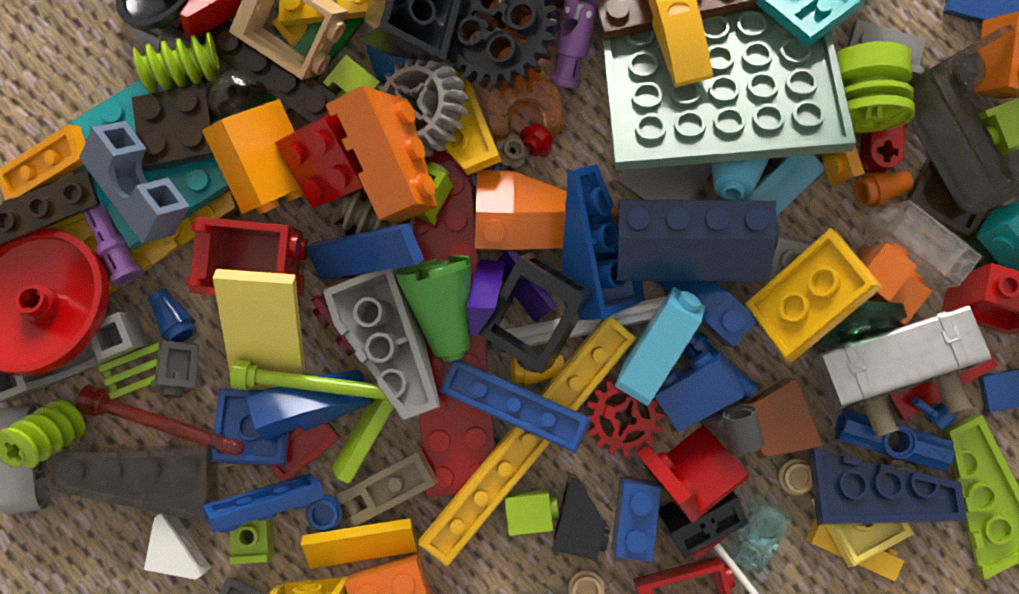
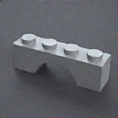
[0,312,148,403]

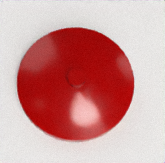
[0,229,109,376]

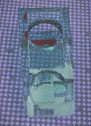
[730,495,792,574]

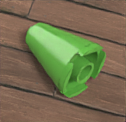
[395,255,471,362]

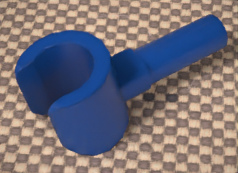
[911,396,957,430]

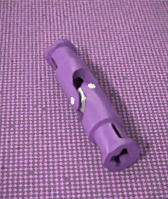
[549,0,599,88]

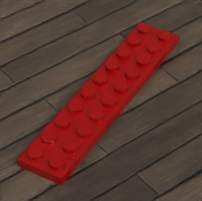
[402,149,495,497]

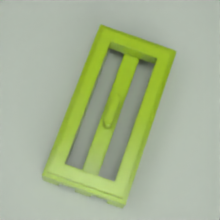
[98,339,168,400]

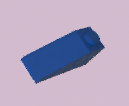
[655,281,757,347]

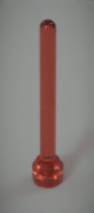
[76,384,244,456]

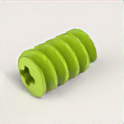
[133,32,220,93]
[0,398,86,469]

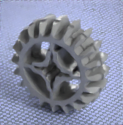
[376,58,469,157]

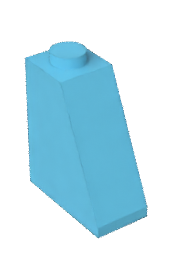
[615,286,705,406]

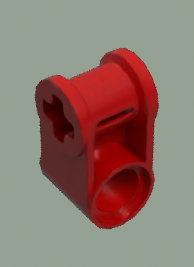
[859,123,907,173]

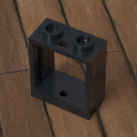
[479,253,594,374]

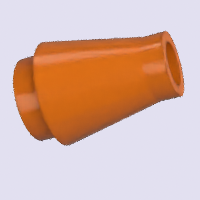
[854,171,914,208]

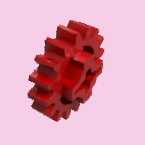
[585,380,665,458]

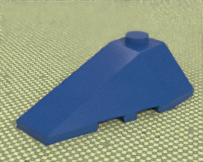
[562,164,645,320]

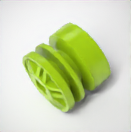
[836,41,915,133]

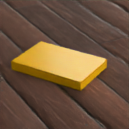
[745,228,882,362]

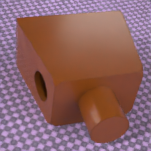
[728,377,823,457]

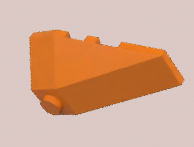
[475,170,618,250]

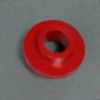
[520,123,554,157]

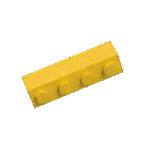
[806,519,905,582]

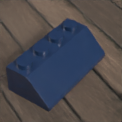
[617,200,776,283]

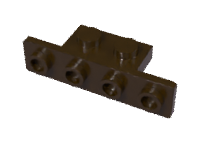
[0,171,100,246]

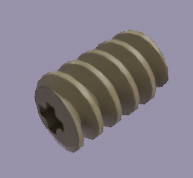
[331,188,415,234]

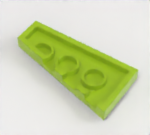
[943,414,1019,580]

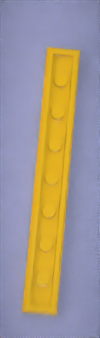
[418,316,637,567]

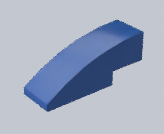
[246,370,373,441]

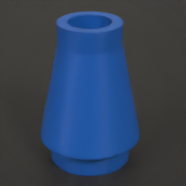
[148,289,196,342]

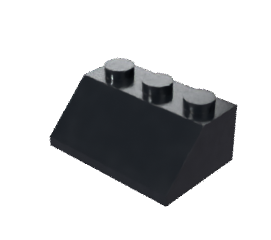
[359,0,461,63]

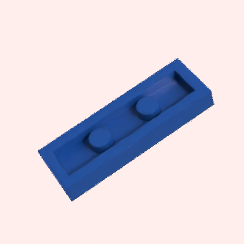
[202,473,324,533]

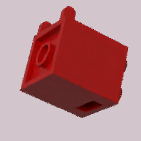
[186,217,308,296]

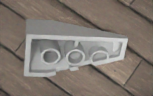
[323,267,441,420]

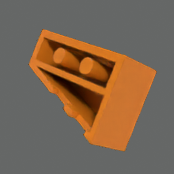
[326,86,438,222]

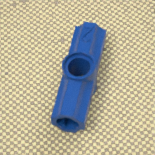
[834,409,955,472]

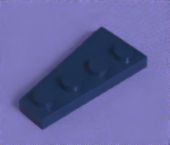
[808,448,967,525]

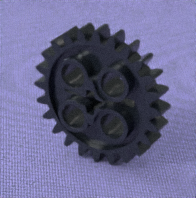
[446,0,561,90]

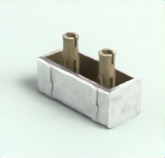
[812,306,991,438]

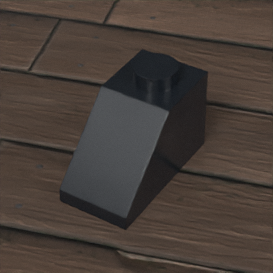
[552,473,610,561]

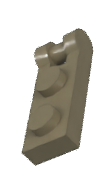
[335,449,439,527]

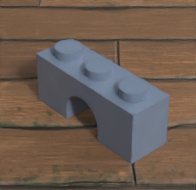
[79,121,190,244]

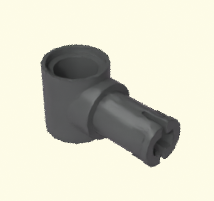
[700,404,765,454]

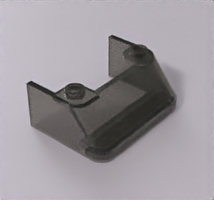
[908,24,1019,214]

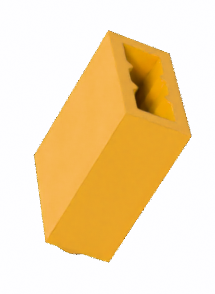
[202,99,304,215]

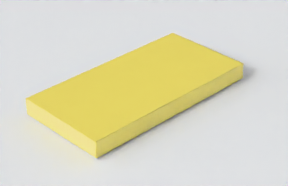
[213,269,306,390]

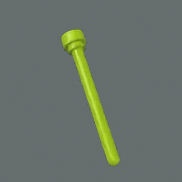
[230,359,388,400]

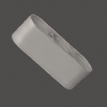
[0,404,50,515]

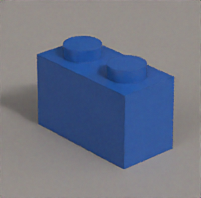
[655,349,744,433]
[611,476,661,562]

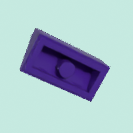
[498,250,556,322]
[466,260,506,336]

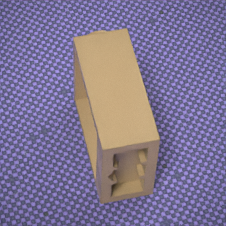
[229,0,348,80]

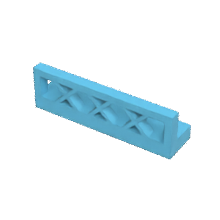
[744,155,824,217]

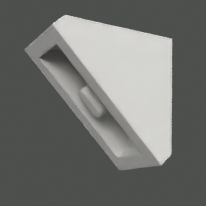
[144,507,212,580]

